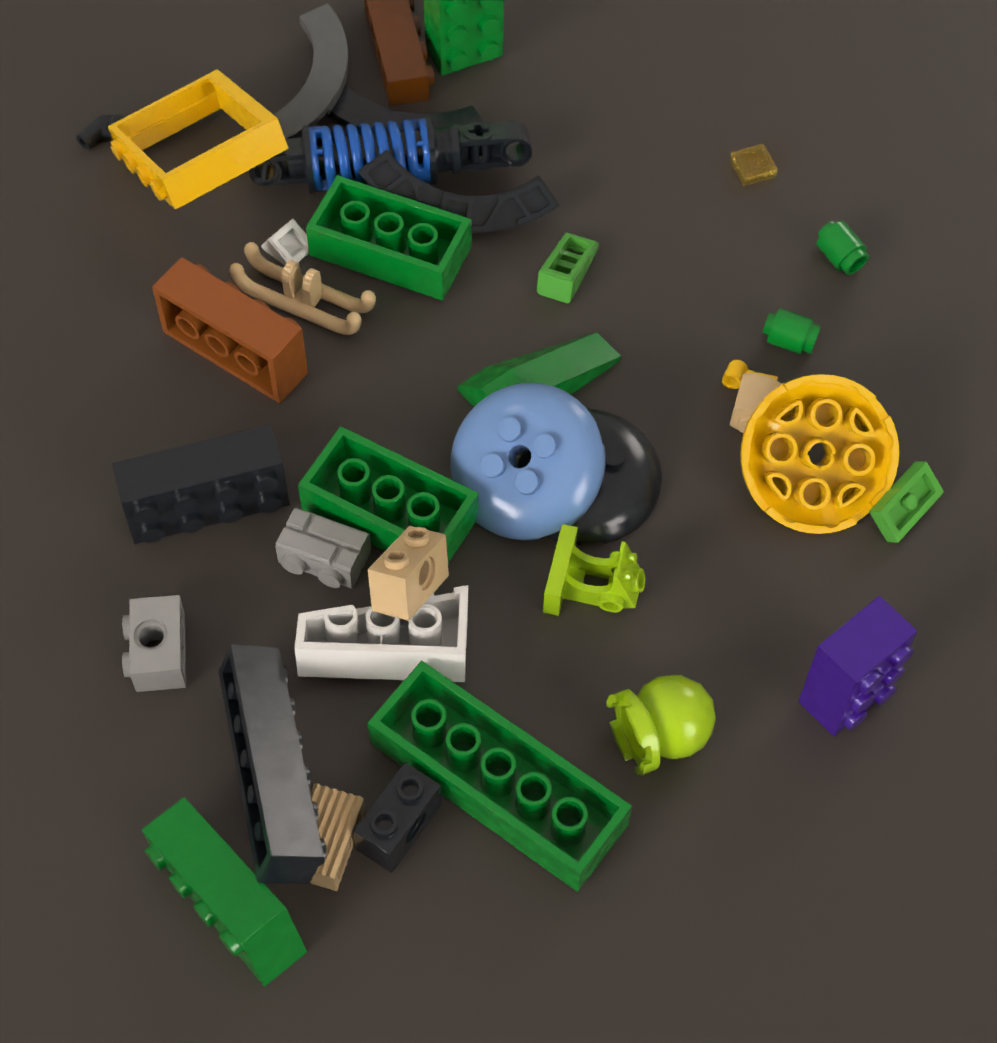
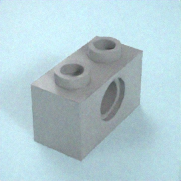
[122,595,186,692]

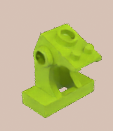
[543,524,645,616]

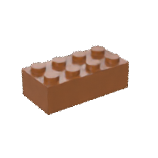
[152,257,308,404]

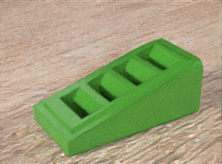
[537,233,599,303]

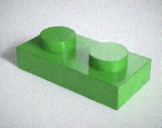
[869,461,944,543]

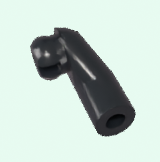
[76,114,125,150]

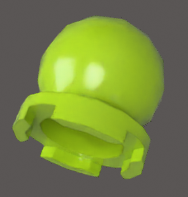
[606,674,716,775]

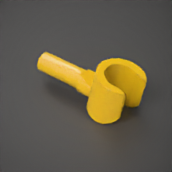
[722,359,778,389]

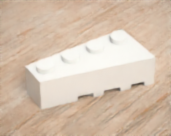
[295,585,468,682]

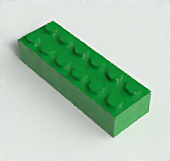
[368,660,632,892]

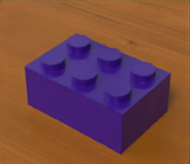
[798,595,918,736]

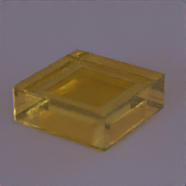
[730,144,778,186]

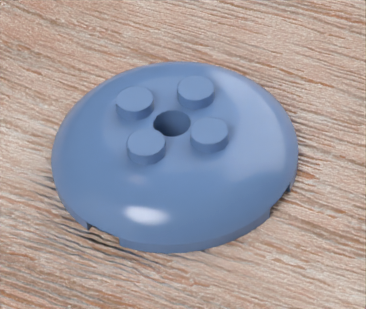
[450,383,605,541]

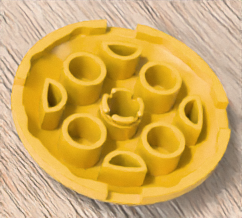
[740,374,899,534]

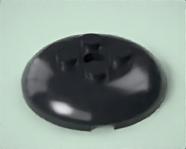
[516,408,662,546]

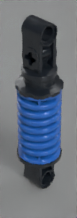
[249,116,533,194]

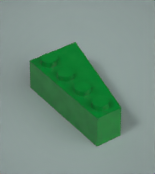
[141,797,307,987]

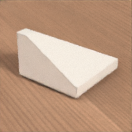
[261,219,309,265]

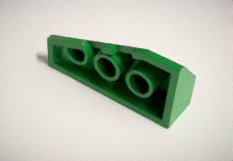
[457,333,621,407]

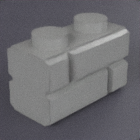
[275,508,371,589]

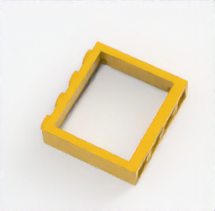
[107,69,289,210]

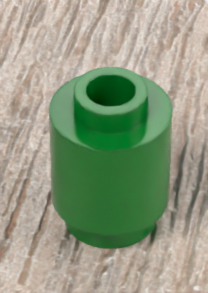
[816,221,870,275]
[762,308,821,355]

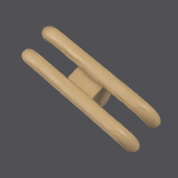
[229,242,376,335]

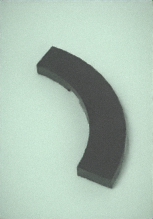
[273,3,349,139]

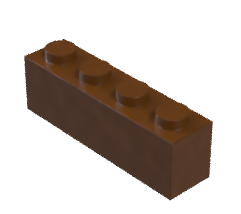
[364,0,434,106]

